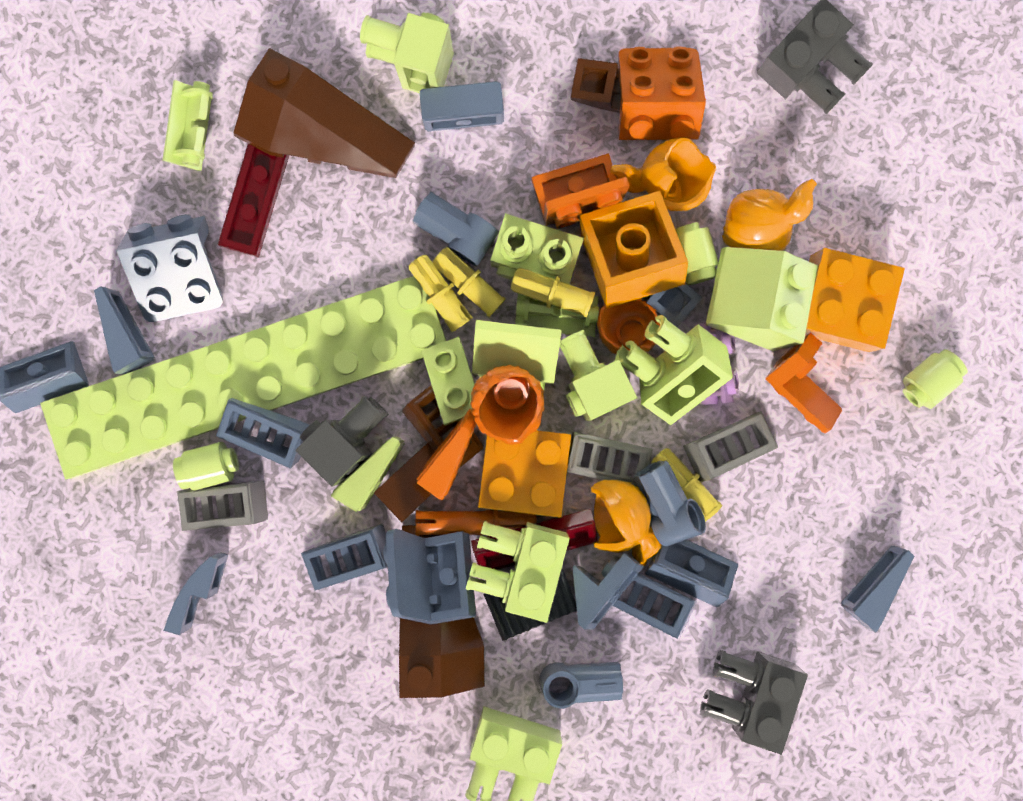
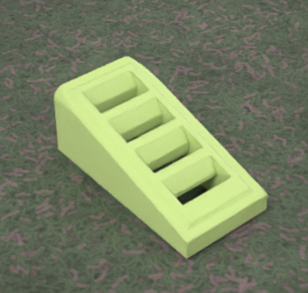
[330,437,405,512]

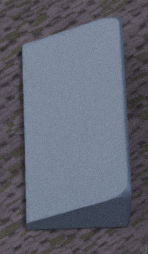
[419,81,504,132]
[0,341,89,413]
[645,540,738,607]

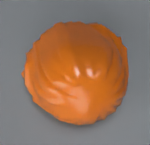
[470,365,545,445]

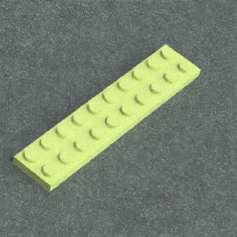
[40,276,447,480]

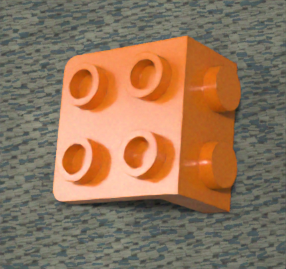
[618,46,706,140]
[531,153,630,228]

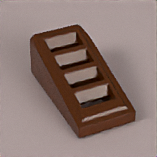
[402,385,485,468]

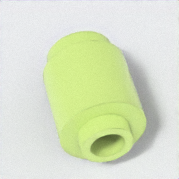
[675,222,719,285]
[903,349,968,409]
[173,442,239,491]

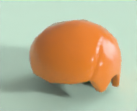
[597,298,660,355]

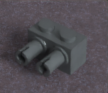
[757,0,873,114]
[295,395,389,487]
[700,650,808,755]

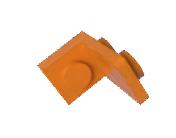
[765,332,842,434]

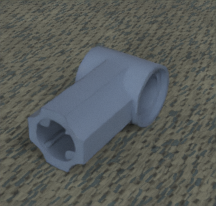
[412,192,499,266]
[633,460,706,547]
[539,662,623,709]

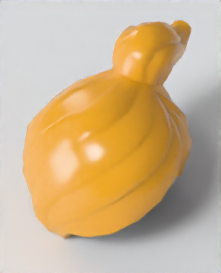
[610,138,716,211]
[722,179,817,251]
[591,480,662,566]

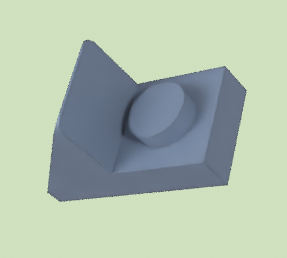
[573,553,644,630]

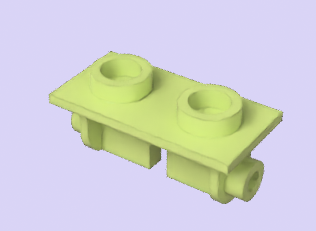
[162,80,213,171]
[515,293,599,337]
[421,336,475,425]

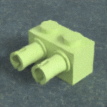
[360,13,454,93]
[490,213,584,284]
[615,315,733,425]
[559,329,637,421]
[466,521,570,623]
[465,706,562,801]

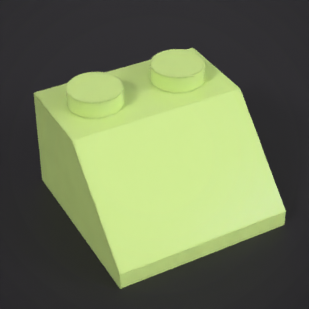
[706,247,818,351]
[472,320,562,391]

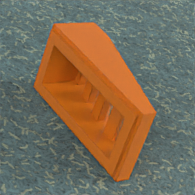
[417,408,476,500]

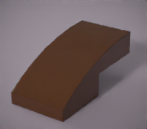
[570,58,621,113]
[374,443,435,522]

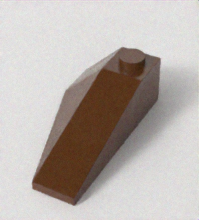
[233,48,415,178]
[399,525,485,698]

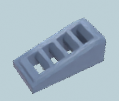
[94,286,155,374]
[216,398,309,469]
[301,524,388,591]
[841,546,915,633]
[613,573,697,639]

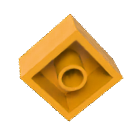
[580,191,688,309]
[805,248,905,352]
[478,430,571,518]

